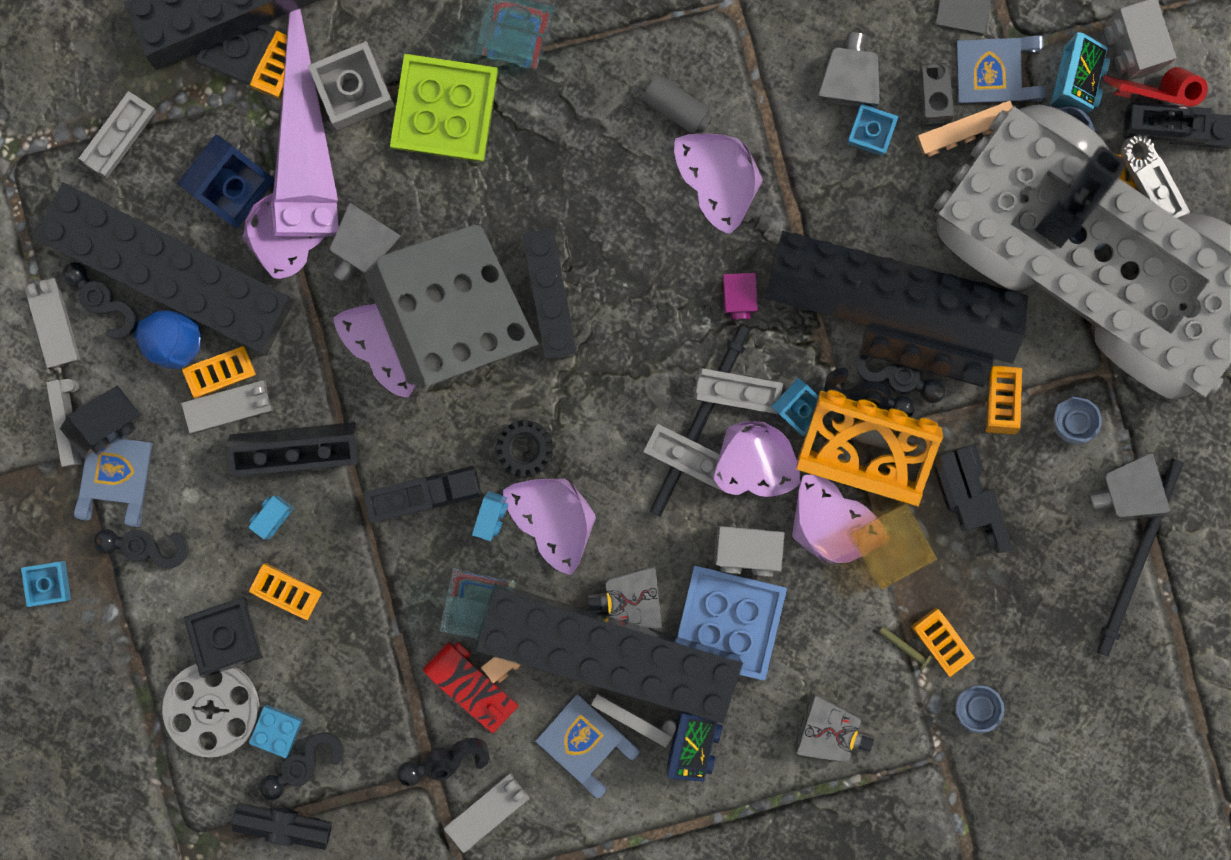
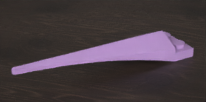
[272,9,339,237]

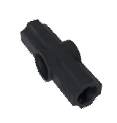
[232,803,332,850]

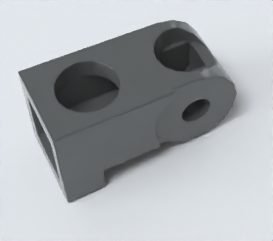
[919,63,954,126]

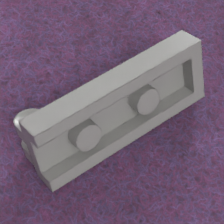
[79,91,156,179]
[24,278,80,369]
[693,368,783,414]
[46,379,83,467]
[181,380,273,434]
[643,424,722,490]
[591,691,676,748]
[444,773,530,853]

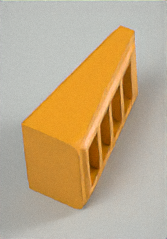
[250,31,287,101]
[182,346,256,399]
[985,366,1022,435]
[249,563,323,620]
[911,608,975,677]

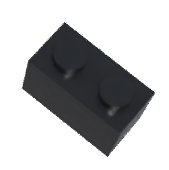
[60,385,141,458]

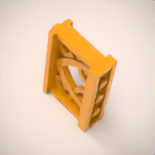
[796,390,943,506]

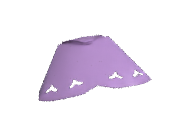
[674,133,762,234]
[242,194,325,279]
[334,304,416,398]
[714,422,800,497]
[792,474,887,564]
[503,479,596,575]

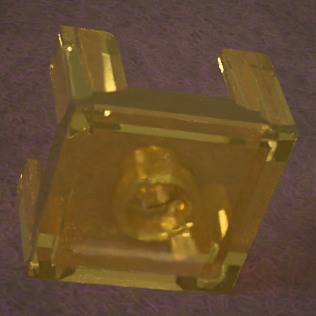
[846,501,937,590]

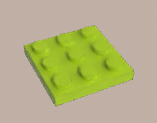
[390,54,498,163]

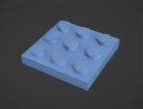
[677,565,787,681]

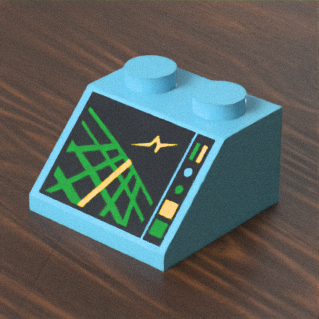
[1050,32,1110,114]

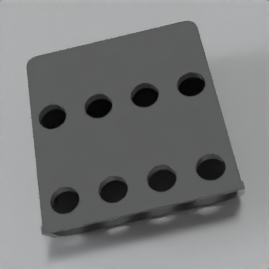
[365,225,539,387]

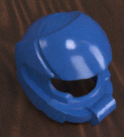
[133,310,201,370]

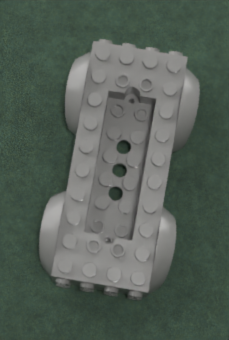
[933,105,1231,400]

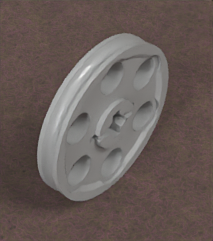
[162,664,260,757]

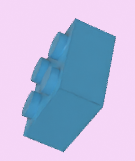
[846,104,899,156]
[771,378,818,437]
[472,491,509,541]
[248,496,294,540]
[21,561,71,607]
[249,705,303,758]

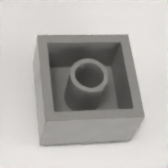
[1104,0,1177,81]
[308,41,395,130]
[714,526,784,577]

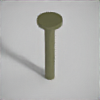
[879,626,933,671]

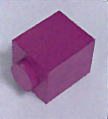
[722,273,757,320]

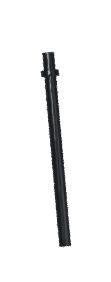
[649,325,751,517]
[1097,458,1184,657]

